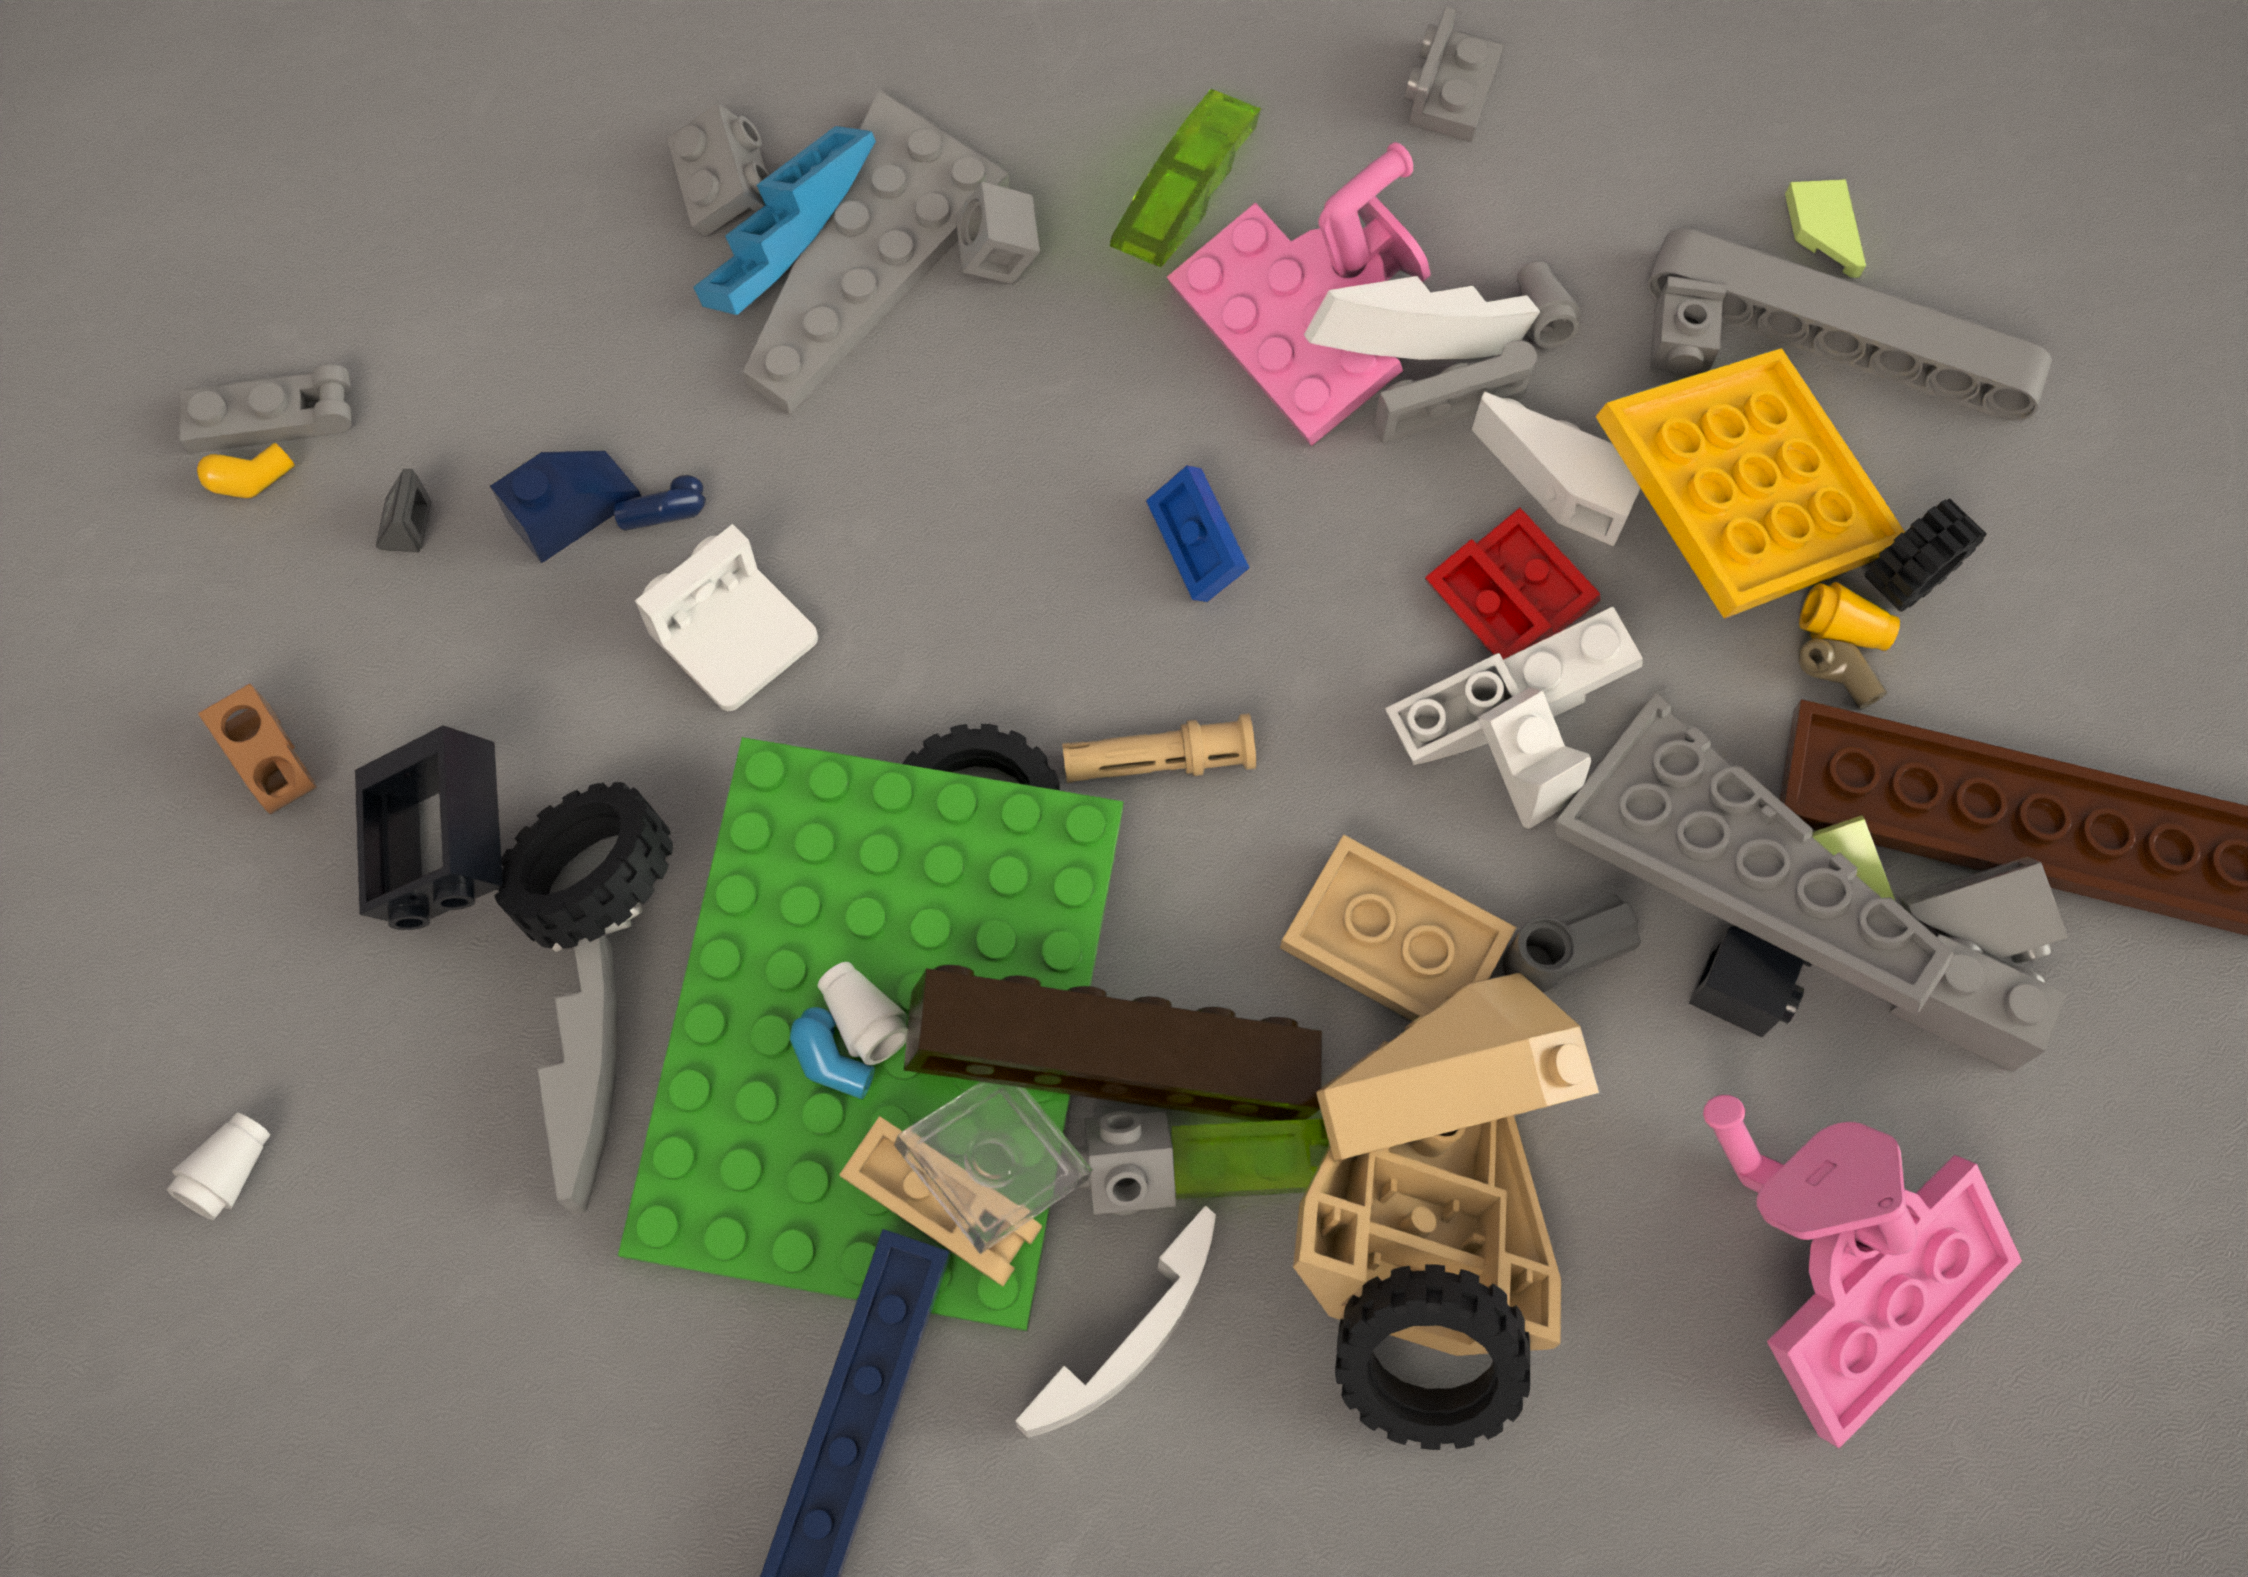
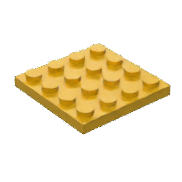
[1595,348,1905,619]

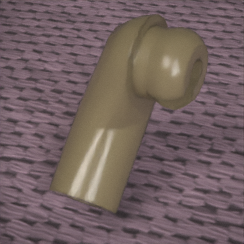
[1799,638,1887,709]

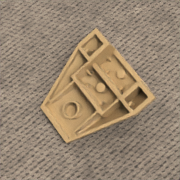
[1293,1041,1561,1356]

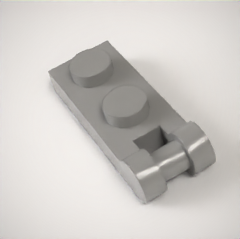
[1373,340,1537,443]
[179,364,352,453]

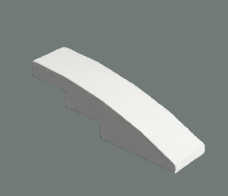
[1304,276,1540,360]

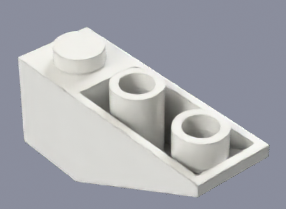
[1472,391,1640,546]

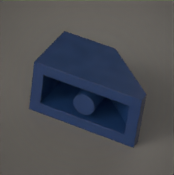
[490,451,641,563]

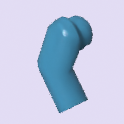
[790,1007,875,1100]

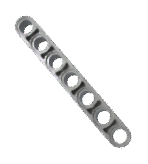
[1648,228,2052,421]

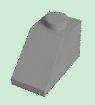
[1899,856,2069,963]

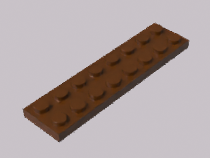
[1779,699,2248,936]

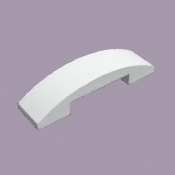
[1015,1206,1216,1438]

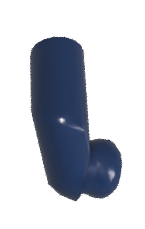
[614,475,706,531]

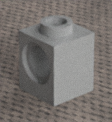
[955,181,1040,284]

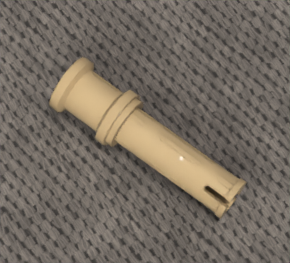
[1062,713,1256,783]

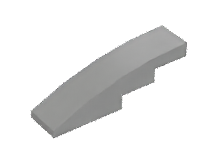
[537,935,618,1215]

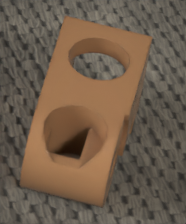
[198,683,317,815]

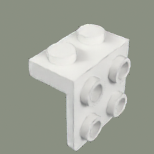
[635,524,818,711]

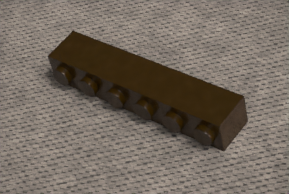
[904,965,1322,1128]

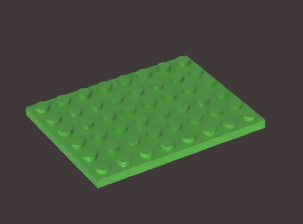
[618,737,1124,1332]

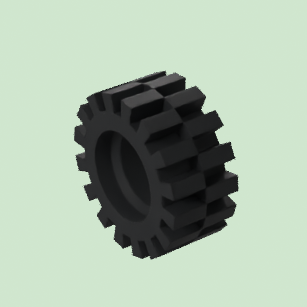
[1865,498,1987,612]

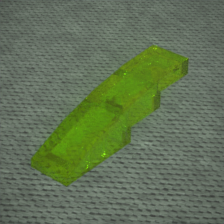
[1109,89,1261,268]

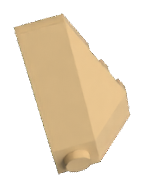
[1316,973,1599,1161]

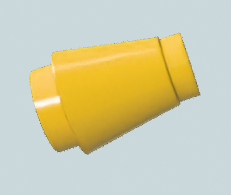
[1799,582,1900,651]

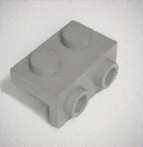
[667,103,770,237]

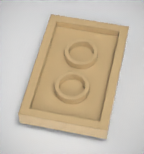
[1280,834,1517,1021]

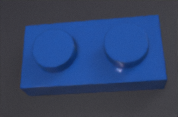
[1146,465,1250,602]

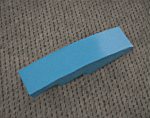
[693,126,876,315]

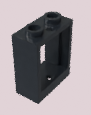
[355,725,503,930]

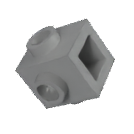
[1073,1111,1176,1215]

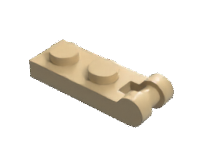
[839,1116,1043,1287]

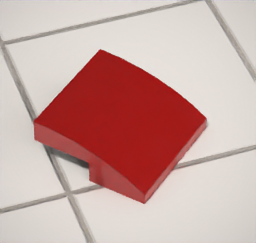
[1425,508,1601,660]

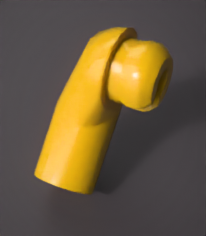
[197,442,295,499]

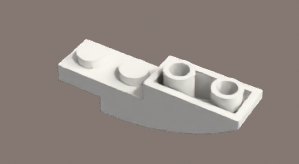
[1385,606,1643,765]

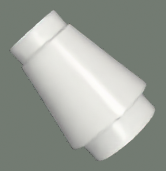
[817,962,908,1065]
[167,1113,270,1220]

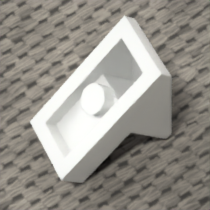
[1478,687,1591,829]

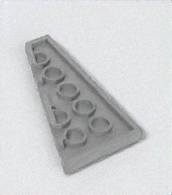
[742,90,1009,414]
[1555,692,1953,1016]

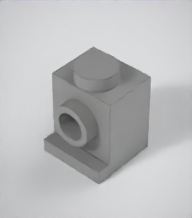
[1650,276,1727,375]

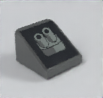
[376,469,432,552]

